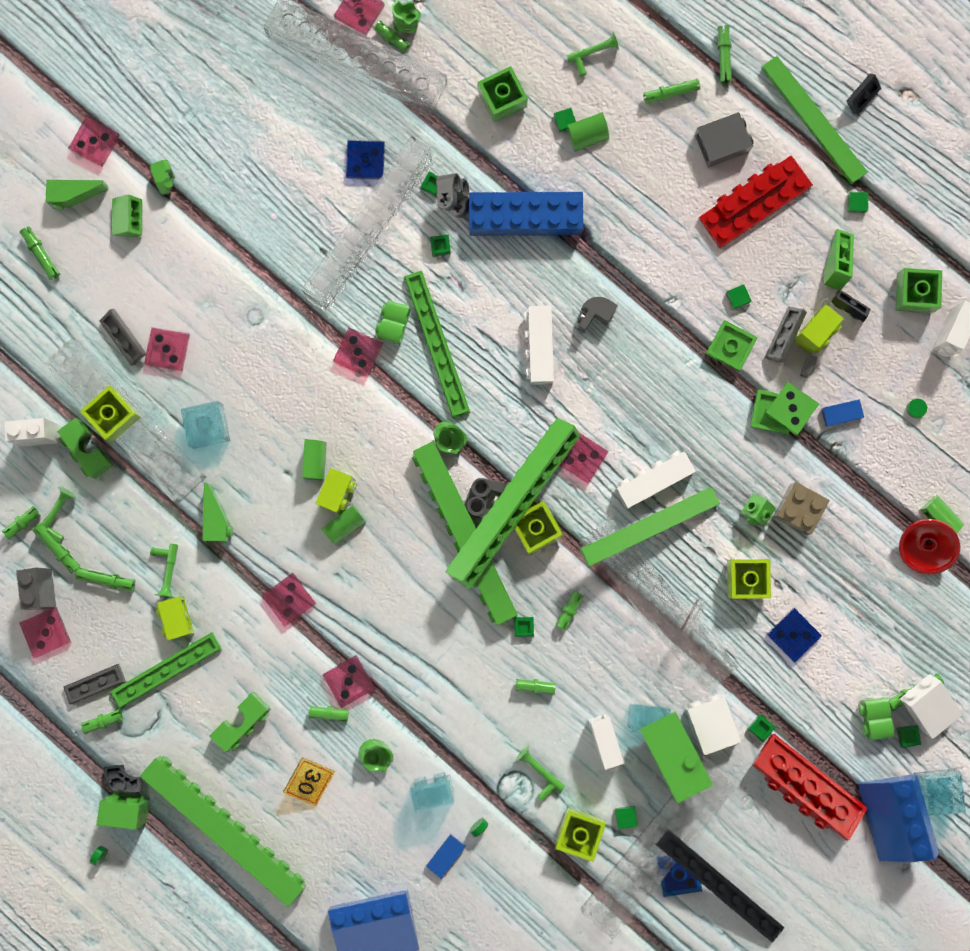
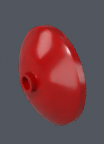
[899,519,961,574]

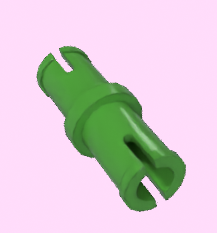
[374,20,410,53]
[2,506,41,540]
[555,590,584,630]
[515,679,556,695]
[308,706,349,722]
[81,709,123,735]

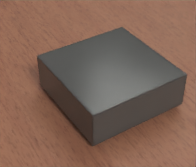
[800,355,818,378]

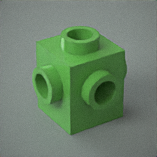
[741,493,776,527]

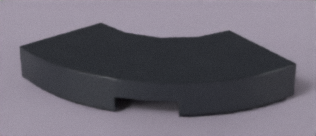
[104,764,143,798]

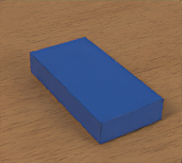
[821,399,865,427]
[426,834,466,879]

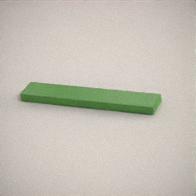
[110,632,222,709]

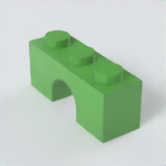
[57,418,114,479]
[209,692,270,753]

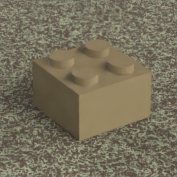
[773,482,830,535]

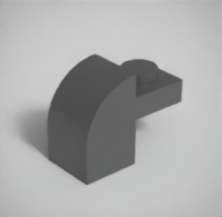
[577,297,618,333]

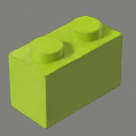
[156,596,194,641]

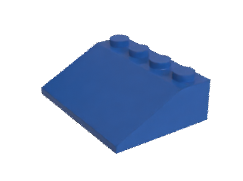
[858,774,939,862]
[328,890,420,951]

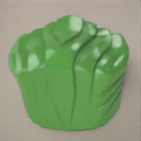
[392,0,421,33]
[433,421,467,454]
[358,738,393,772]

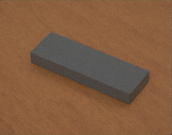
[765,306,807,363]
[99,309,147,366]
[63,664,126,705]

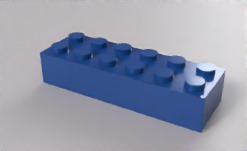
[469,192,583,236]

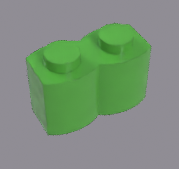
[375,300,411,345]
[859,697,895,740]

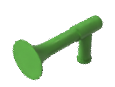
[566,32,619,77]
[35,487,76,543]
[150,544,178,598]
[515,746,565,802]

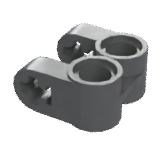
[436,173,470,218]
[467,478,508,518]

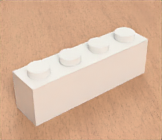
[524,306,554,385]
[615,451,696,510]

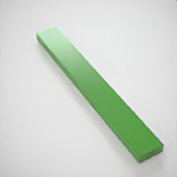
[761,56,867,185]
[404,270,470,418]
[579,487,720,567]

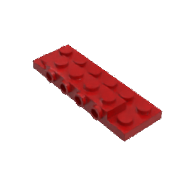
[698,155,813,248]
[752,733,868,841]

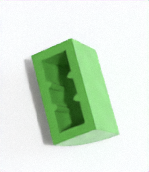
[567,112,609,152]
[112,195,142,237]
[302,439,327,480]
[920,495,964,533]
[321,505,366,545]

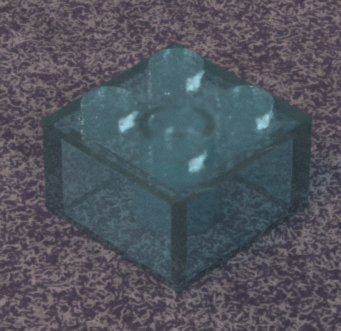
[181,401,231,449]
[914,769,966,816]
[410,772,455,812]

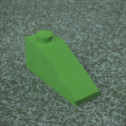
[45,180,108,210]
[824,229,854,290]
[203,483,233,542]

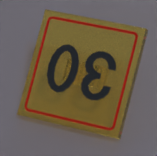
[283,757,335,806]

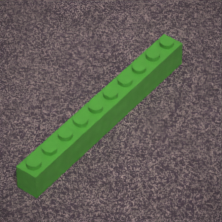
[445,418,581,590]
[411,441,518,625]
[140,756,306,907]

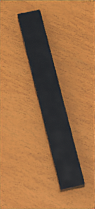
[655,829,785,943]

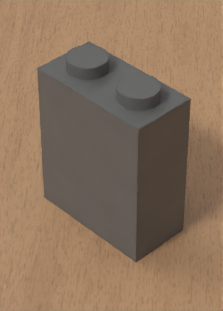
[694,112,754,168]
[16,567,56,610]

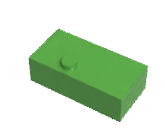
[639,711,713,804]

